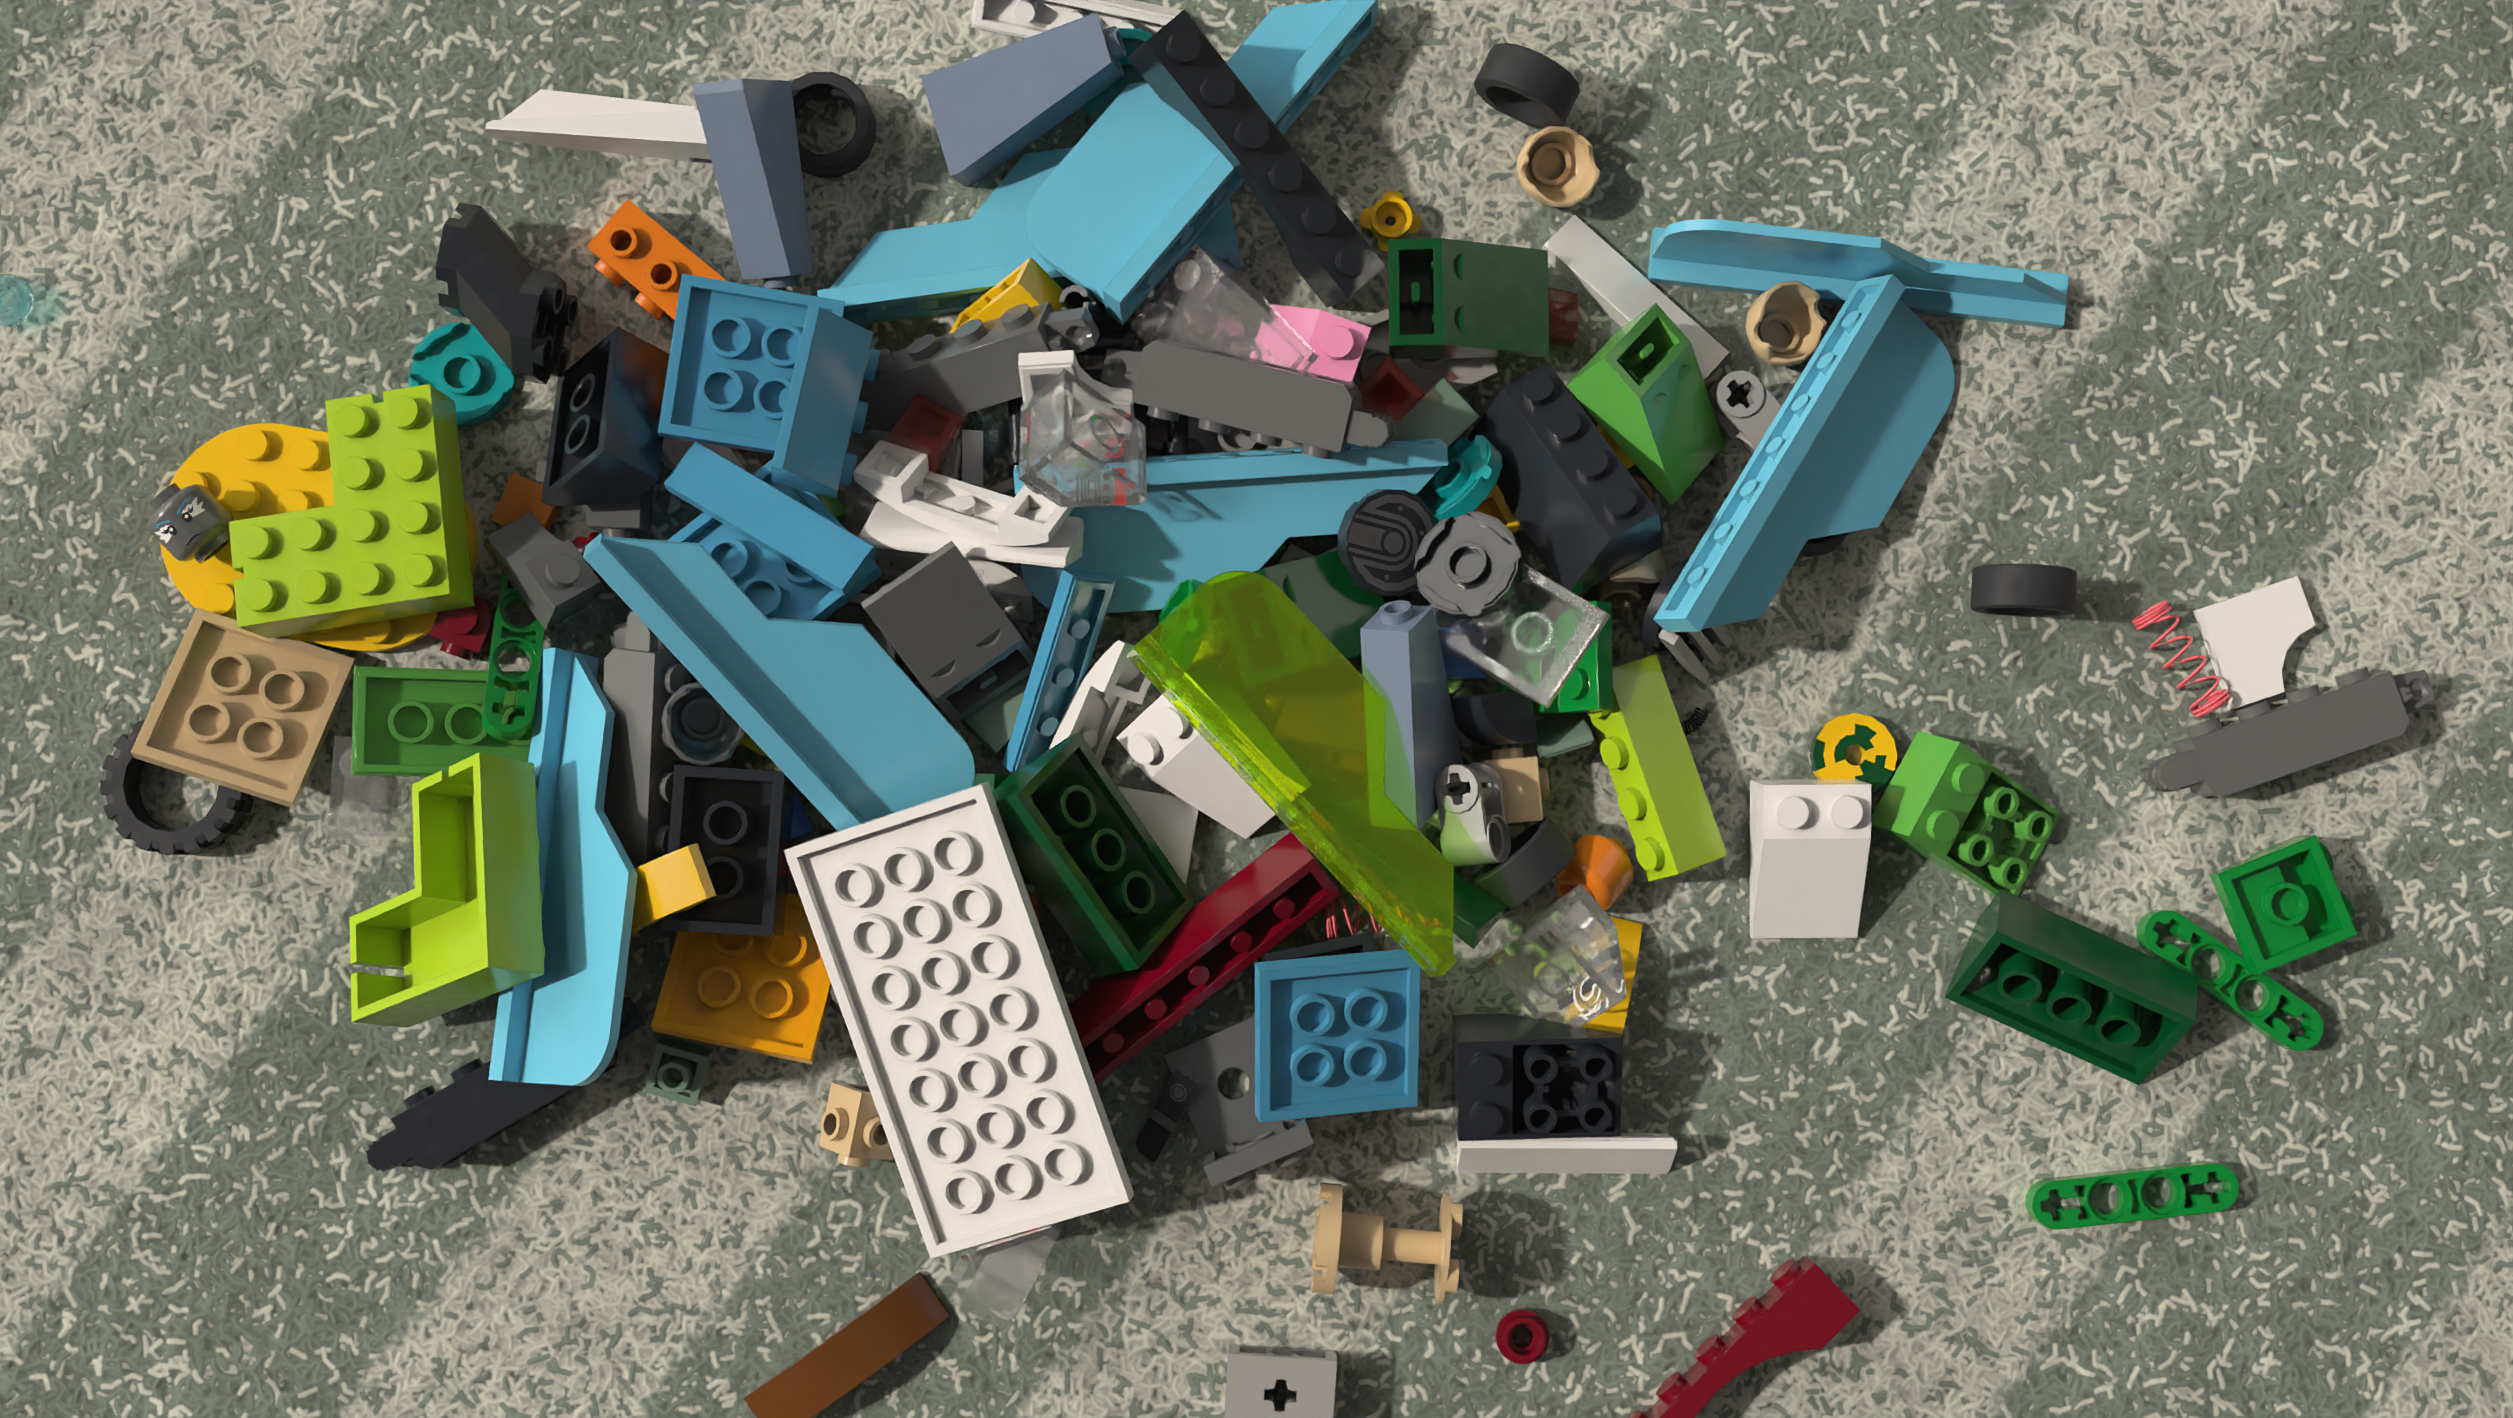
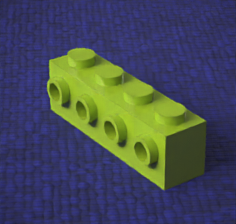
[1586,654,1728,882]

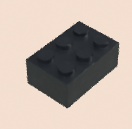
[662,765,795,937]

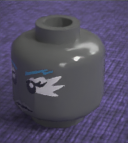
[148,483,234,564]

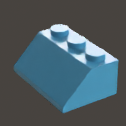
[771,304,881,498]

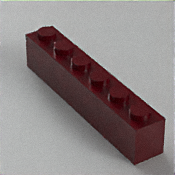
[1068,832,1341,1085]

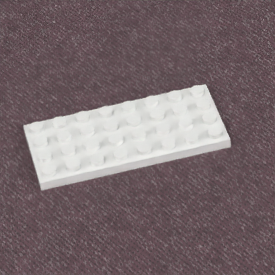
[783,782,1135,1258]

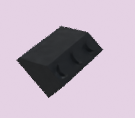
[541,326,670,506]

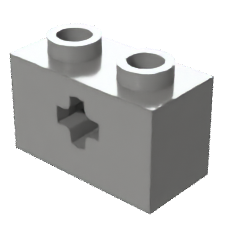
[1224,1344,1337,1418]

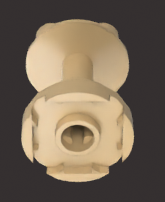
[1311,1182,1463,1304]

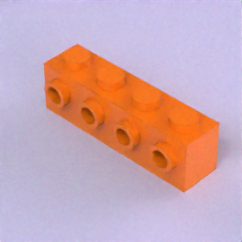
[586,199,727,321]

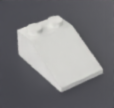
[1116,659,1311,839]
[1750,779,1871,939]

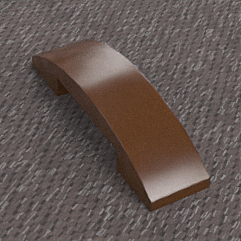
[743,1271,950,1418]

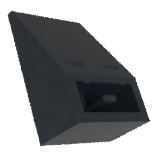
[1452,1013,1623,1141]

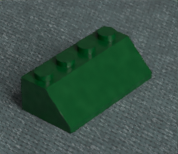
[992,732,1197,978]
[1945,889,2197,1085]

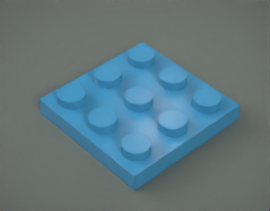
[658,274,845,454]
[667,459,882,621]
[1255,948,1421,1123]

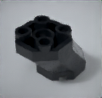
[435,202,578,385]

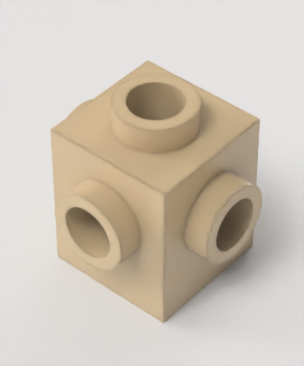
[818,1082,894,1168]

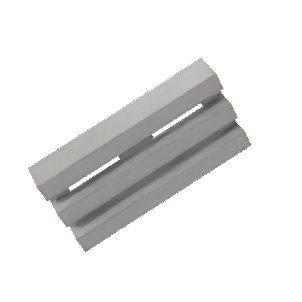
[1659,625,1733,684]

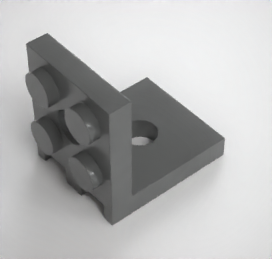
[1164,1015,1314,1190]

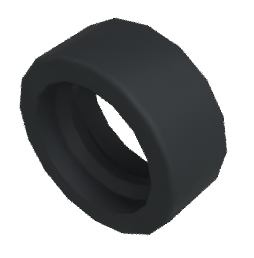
[1474,43,1580,129]
[791,72,876,178]
[1970,564,2077,617]
[1473,818,1576,913]

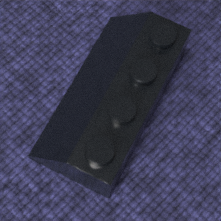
[1467,363,1663,599]

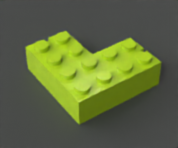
[229,384,475,639]
[349,752,545,1028]

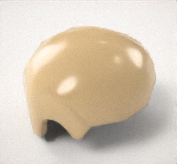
[1517,126,1600,207]
[1746,281,1827,367]

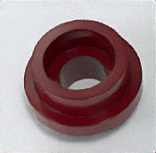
[1495,1308,1549,1364]

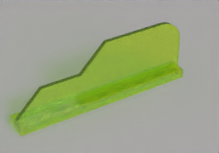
[1127,571,1458,977]

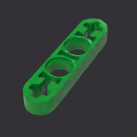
[481,570,545,741]
[2136,910,2323,1051]
[2025,1161,2239,1230]

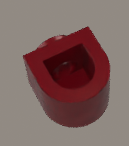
[430,595,496,661]

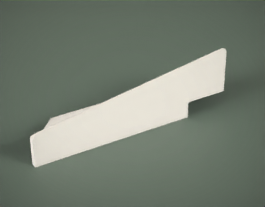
[485,89,711,162]

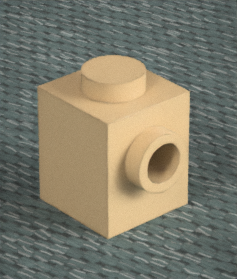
[1481,748,1550,824]

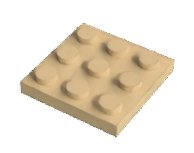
[131,608,357,809]

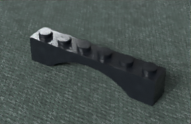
[1127,10,1386,308]

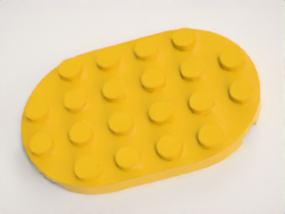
[160,423,479,653]

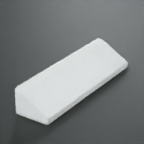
[971,0,1183,38]
[1541,214,1729,380]
[859,500,1084,568]
[1457,1133,1677,1174]

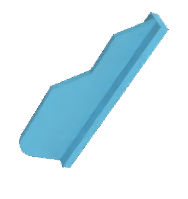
[1025,0,1379,325]
[817,147,1240,326]
[1647,219,2069,329]
[1653,274,1955,632]
[1013,438,1448,613]
[583,532,975,831]
[488,648,638,1086]

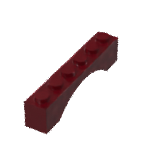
[1628,1255,1861,1418]

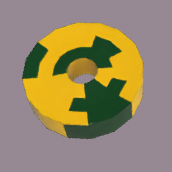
[1809,713,1898,794]

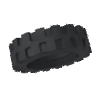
[100,719,254,855]

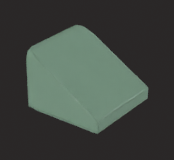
[1532,713,1594,760]

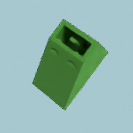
[1566,303,1725,505]
[1871,731,2062,897]

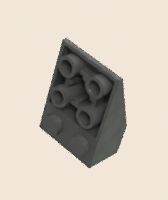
[861,541,1036,725]

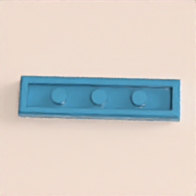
[664,441,876,596]
[1002,569,1116,773]

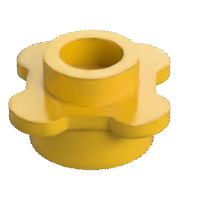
[1359,190,1422,253]

